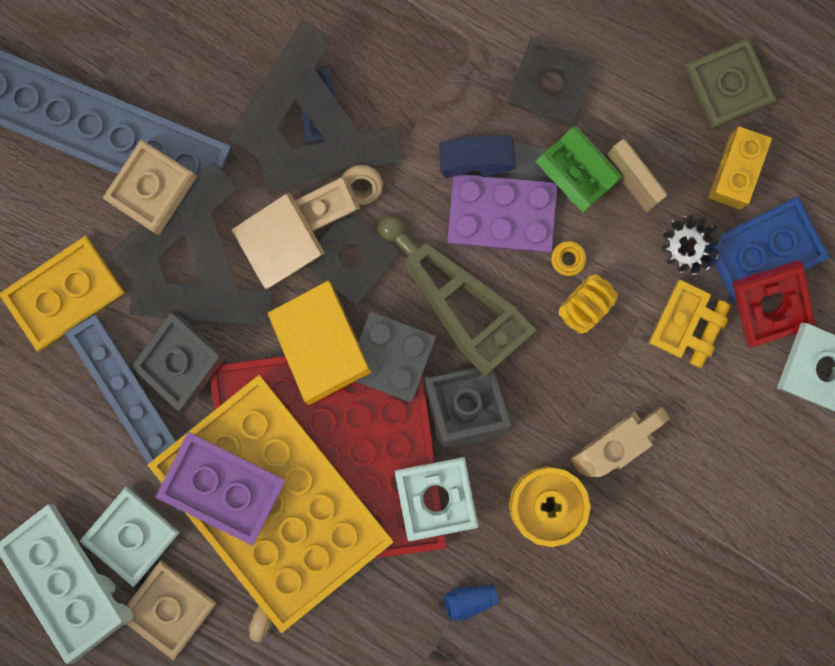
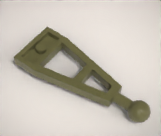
[377,215,537,377]

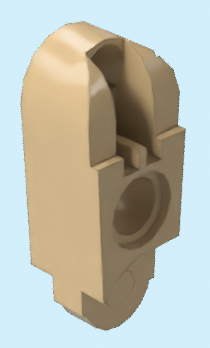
[569,406,670,477]

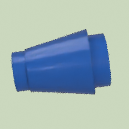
[444,584,498,622]

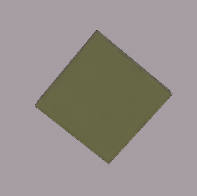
[684,38,777,130]

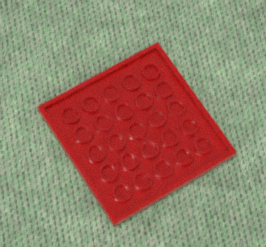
[210,356,446,577]

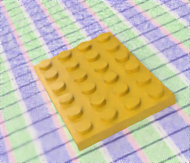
[147,375,394,633]

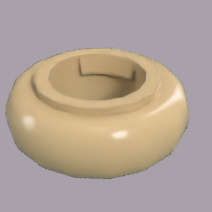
[342,164,383,205]
[249,605,273,643]

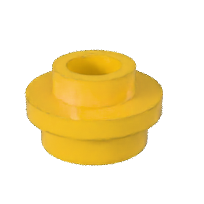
[551,241,586,276]

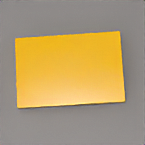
[0,235,127,352]
[267,280,372,405]

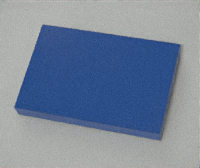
[711,196,830,305]

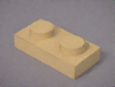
[295,177,361,232]

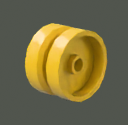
[509,466,591,547]

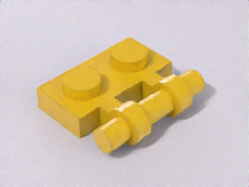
[648,279,731,369]

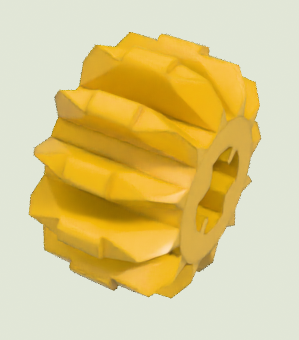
[559,274,618,334]

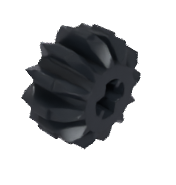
[661,214,722,275]

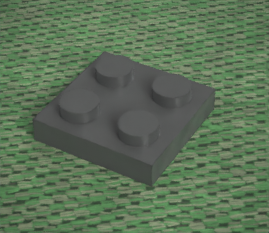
[132,312,226,412]
[354,312,436,403]

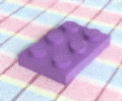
[447,174,557,253]
[156,432,286,546]

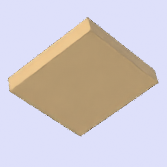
[606,139,667,213]
[103,140,198,235]
[231,193,325,290]
[126,560,217,660]

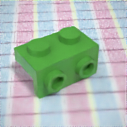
[535,126,622,213]

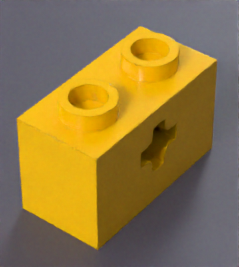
[708,126,772,210]

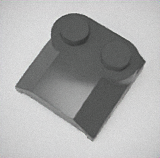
[424,367,511,448]

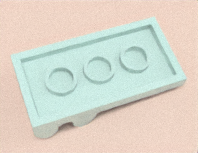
[0,504,133,664]

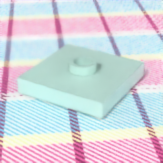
[80,486,181,587]

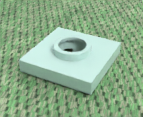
[777,323,835,412]
[395,457,478,541]

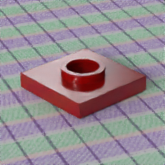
[732,260,816,348]

